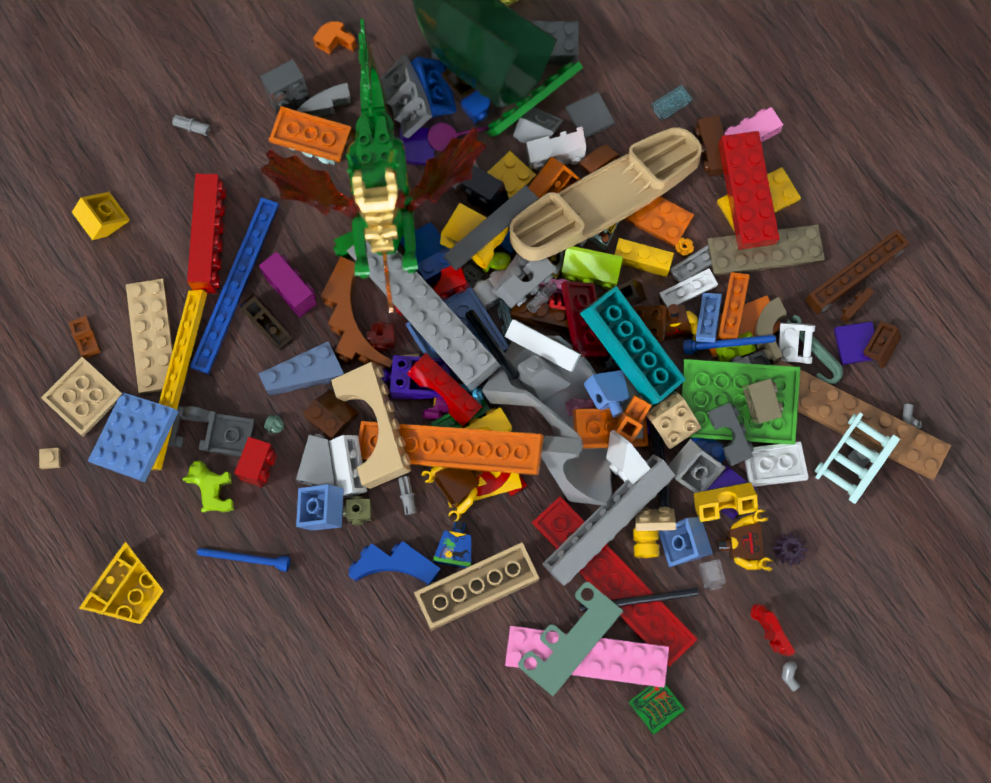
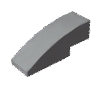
[296,83,352,117]

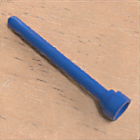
[683,335,776,355]
[197,548,290,572]

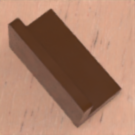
[863,321,901,368]

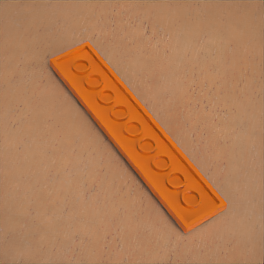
[358,421,544,475]

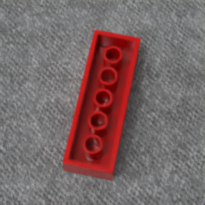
[718,131,780,250]
[187,174,227,294]

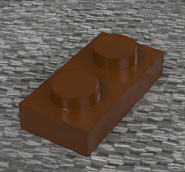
[840,287,874,323]

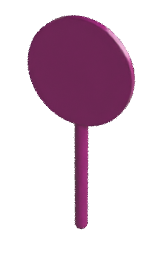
[428,123,489,151]

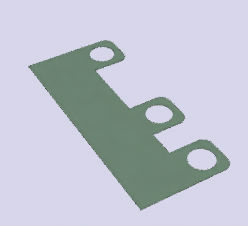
[518,582,623,696]

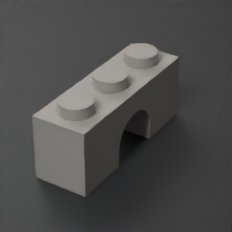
[496,258,556,308]

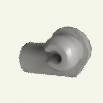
[902,404,922,429]
[782,661,801,692]

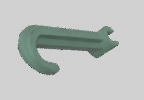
[786,315,843,385]

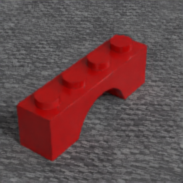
[394,266,470,316]
[407,353,482,427]

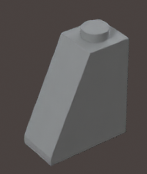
[296,434,335,486]

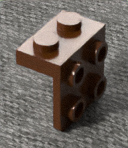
[633,305,668,343]

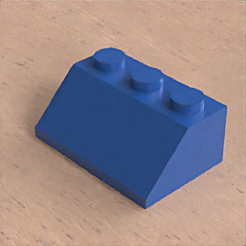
[410,57,457,118]

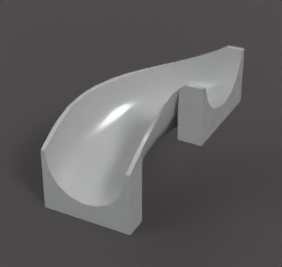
[482,335,613,506]

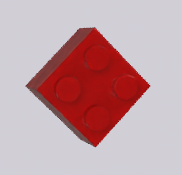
[235,437,277,487]

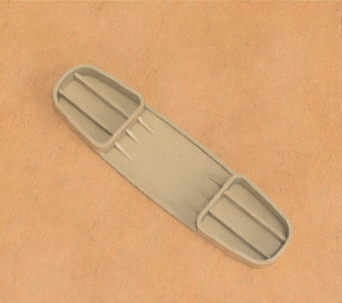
[510,128,702,261]

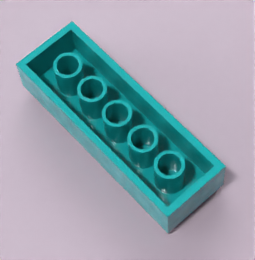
[580,286,686,405]

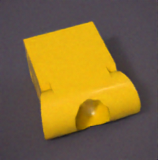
[440,203,509,269]

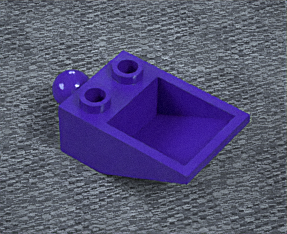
[381,355,450,400]

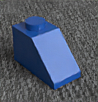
[461,81,492,124]

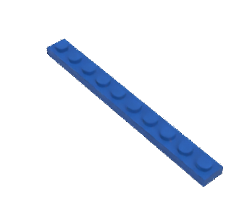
[190,197,279,375]

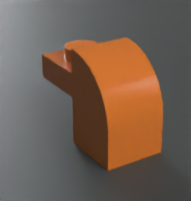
[313,21,357,55]
[615,394,652,442]

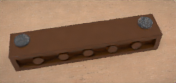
[805,229,909,315]

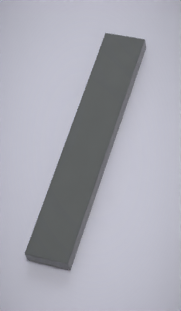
[443,185,539,271]

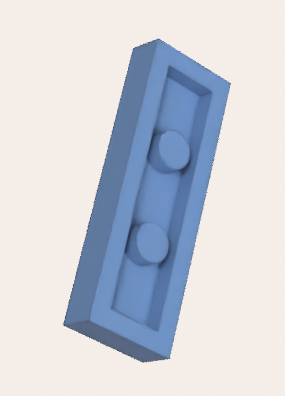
[696,293,722,342]

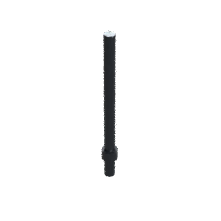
[579,588,698,612]

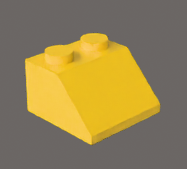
[72,192,130,240]

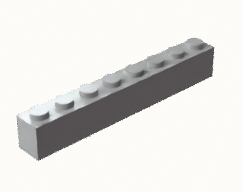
[543,454,675,586]

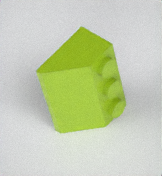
[561,246,623,290]

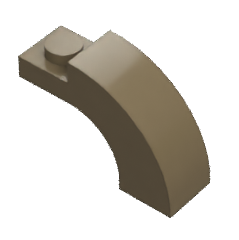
[754,297,787,364]

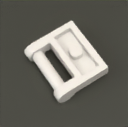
[778,322,815,364]

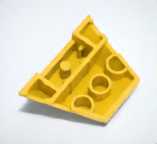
[79,542,163,624]

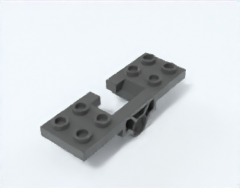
[168,406,255,457]

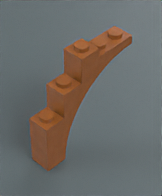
[321,257,393,372]

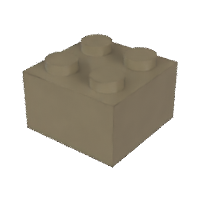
[742,379,783,423]

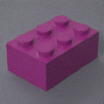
[259,251,317,318]

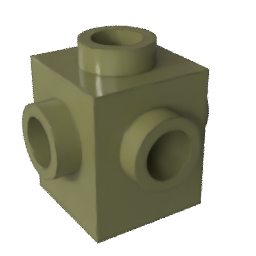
[343,496,372,525]

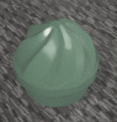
[264,414,284,433]

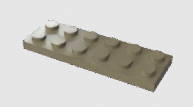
[707,225,825,276]

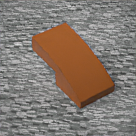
[579,144,620,174]
[68,315,101,359]

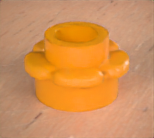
[675,238,694,256]

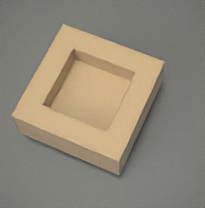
[39,448,61,469]

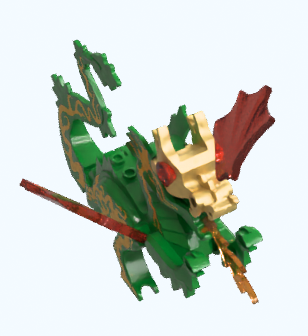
[260,18,487,313]

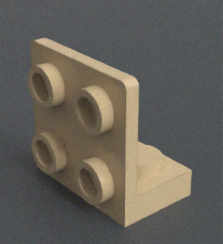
[646,391,701,449]

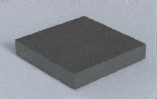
[565,92,615,138]

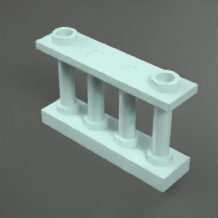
[814,412,900,504]

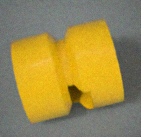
[633,528,660,558]

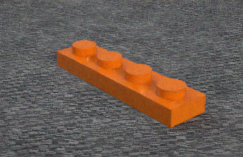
[718,272,750,340]

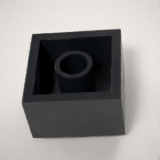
[460,165,509,215]

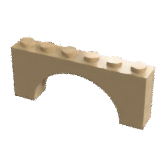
[331,362,411,489]

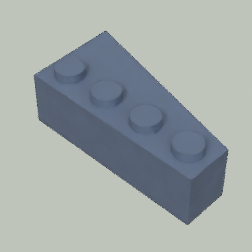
[259,341,344,396]

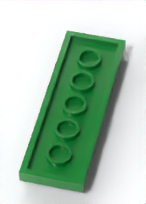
[485,62,583,138]

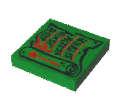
[628,684,685,735]

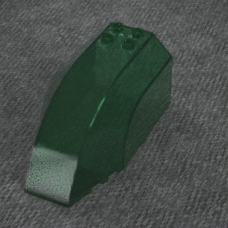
[413,0,557,107]

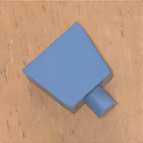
[583,370,629,417]

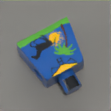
[433,521,472,569]

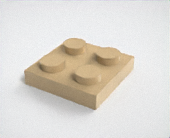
[635,507,676,531]

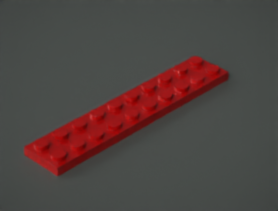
[532,496,698,667]

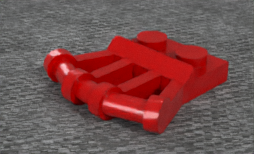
[750,604,795,656]

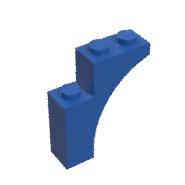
[348,541,441,586]

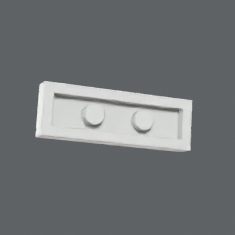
[659,269,718,307]

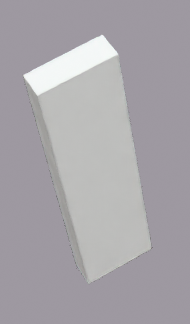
[505,319,581,372]

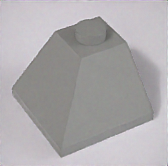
[513,107,564,143]
[517,355,571,403]

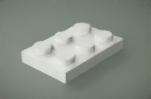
[744,441,808,487]

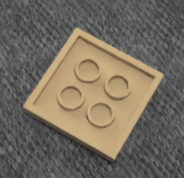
[41,357,123,437]

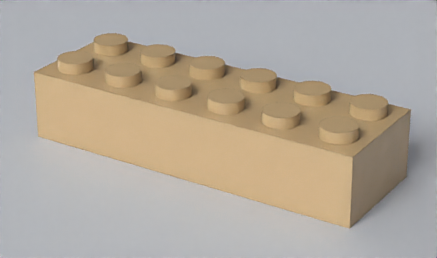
[414,542,539,631]

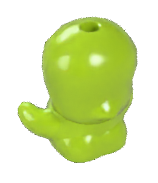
[483,252,511,273]

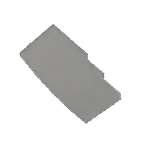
[381,55,432,138]

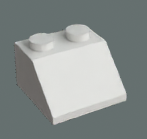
[606,430,651,485]

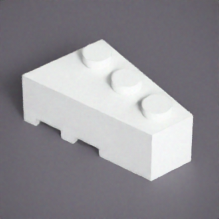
[526,126,586,171]

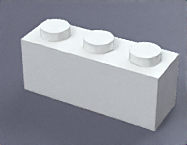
[328,435,367,498]

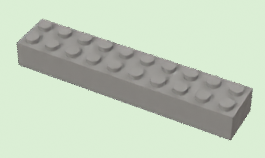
[347,242,500,392]

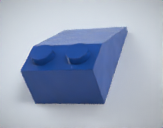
[400,222,451,285]

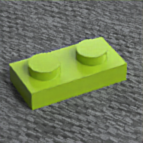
[715,331,756,362]

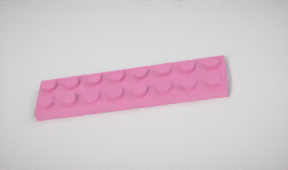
[505,626,669,687]

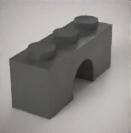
[706,402,754,466]

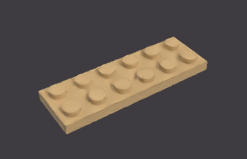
[126,279,173,394]

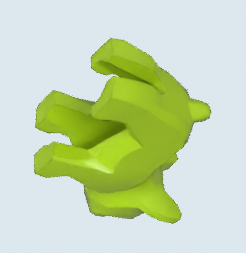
[183,460,234,512]

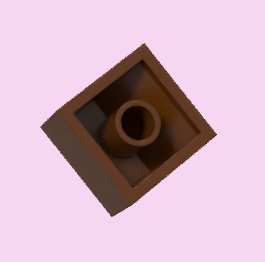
[302,389,359,440]

